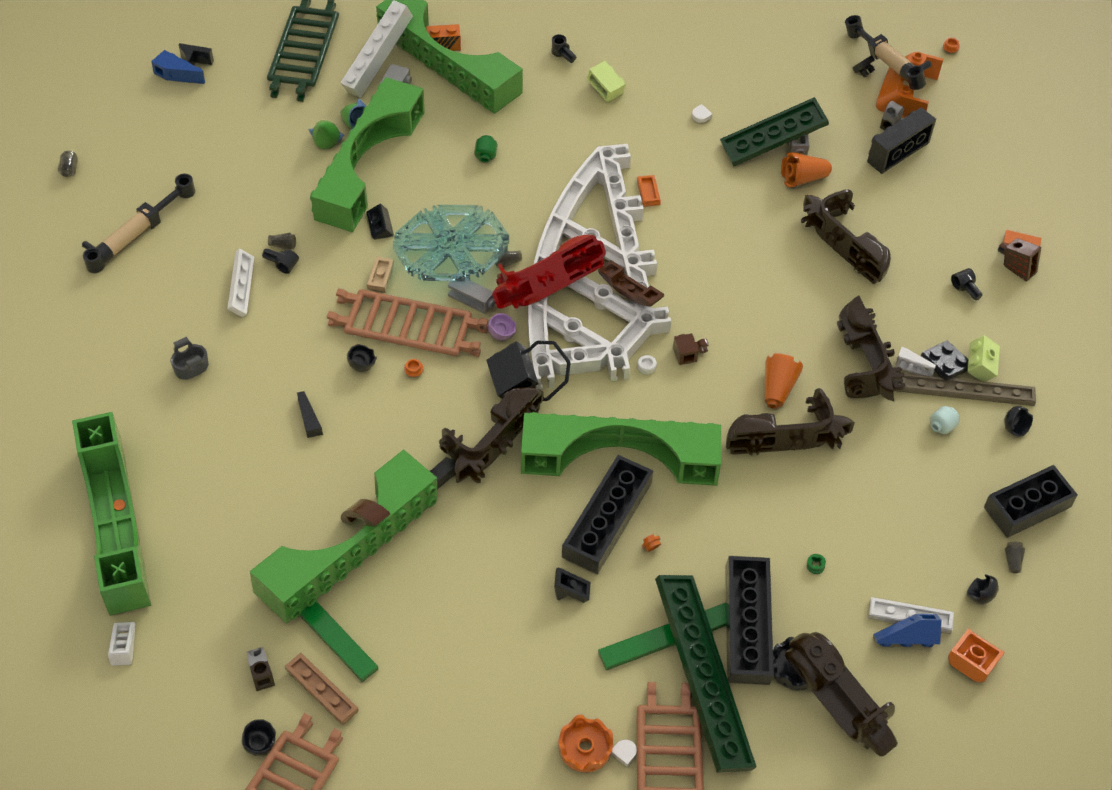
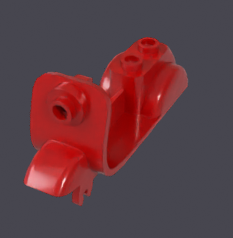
[492,234,606,309]

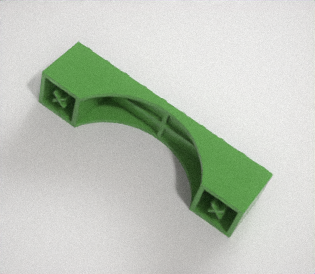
[376,0,523,114]
[310,77,425,232]
[72,412,151,616]
[521,412,721,486]
[250,449,437,624]

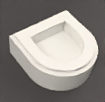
[692,104,713,123]
[611,740,637,767]

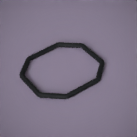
[527,341,571,401]

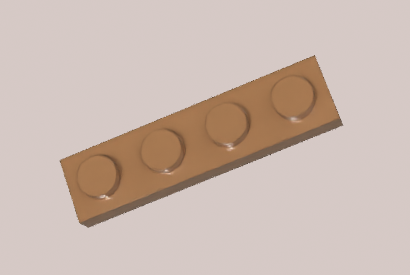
[285,653,359,725]

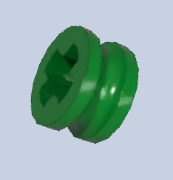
[807,554,826,574]

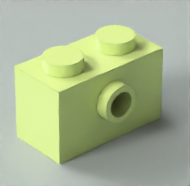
[587,61,626,103]
[968,335,1000,382]

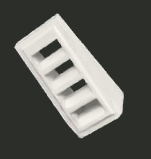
[895,347,936,376]
[108,622,136,666]

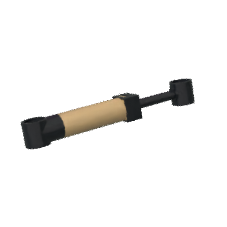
[845,15,932,90]
[82,173,195,273]

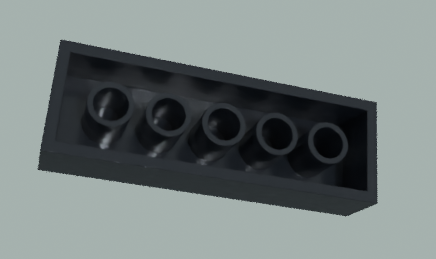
[562,455,653,575]
[725,556,774,685]

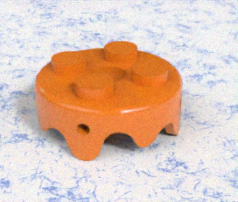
[558,715,613,773]

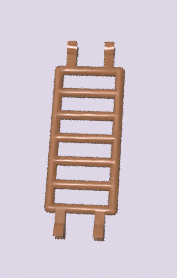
[327,288,488,357]
[637,682,704,790]
[245,713,343,790]

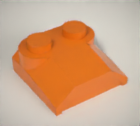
[948,628,1005,682]

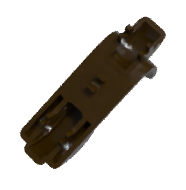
[801,189,891,284]
[837,295,906,402]
[439,387,544,483]
[726,388,855,456]
[785,632,898,756]

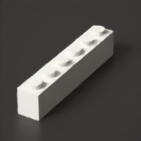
[340,0,413,98]

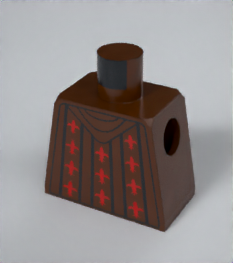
[998,238,1041,282]

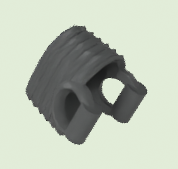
[170,337,209,380]

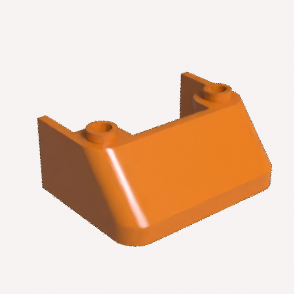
[876,52,944,118]

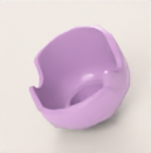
[488,313,516,341]

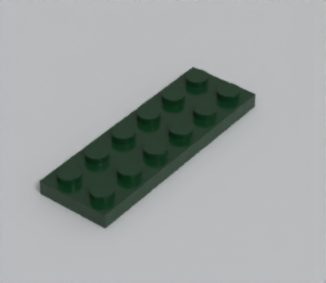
[720,97,829,167]

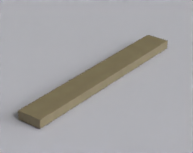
[896,373,1036,406]

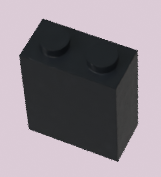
[486,341,539,399]

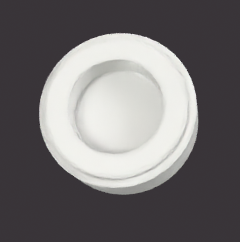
[637,355,657,374]

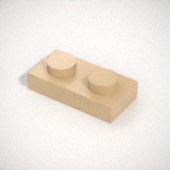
[367,257,394,292]

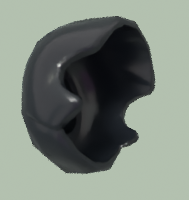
[347,344,377,372]
[1004,406,1033,437]
[967,574,999,605]
[241,719,276,756]

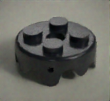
[773,637,809,691]

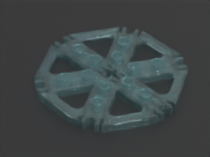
[393,205,509,282]

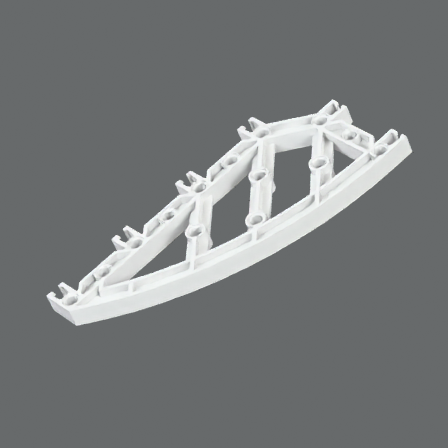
[528,144,671,390]

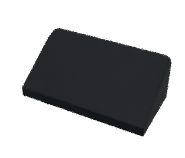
[366,203,394,240]
[430,457,456,490]

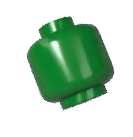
[474,135,498,162]

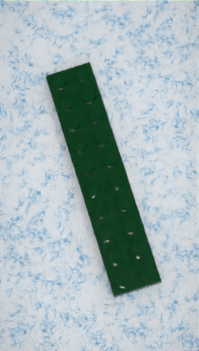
[655,575,757,773]

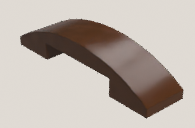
[598,260,664,307]
[341,499,390,527]

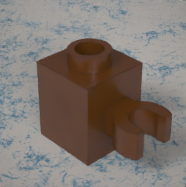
[673,333,709,365]

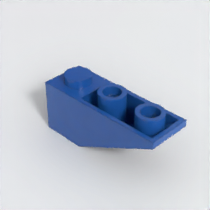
[151,50,205,84]
[873,614,942,647]

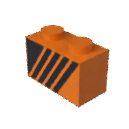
[426,24,461,51]

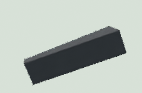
[297,391,323,438]

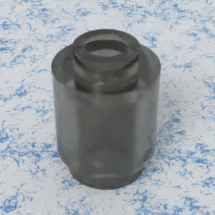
[58,151,78,177]

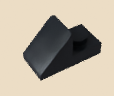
[179,43,214,66]
[554,567,591,603]

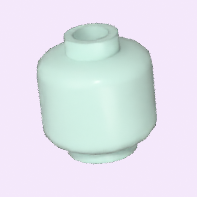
[930,406,959,435]

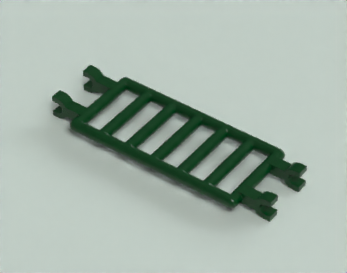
[267,0,339,102]

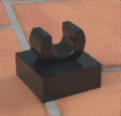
[852,55,875,77]

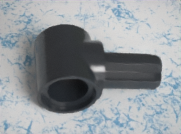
[551,34,577,63]
[262,249,299,274]
[951,268,983,301]

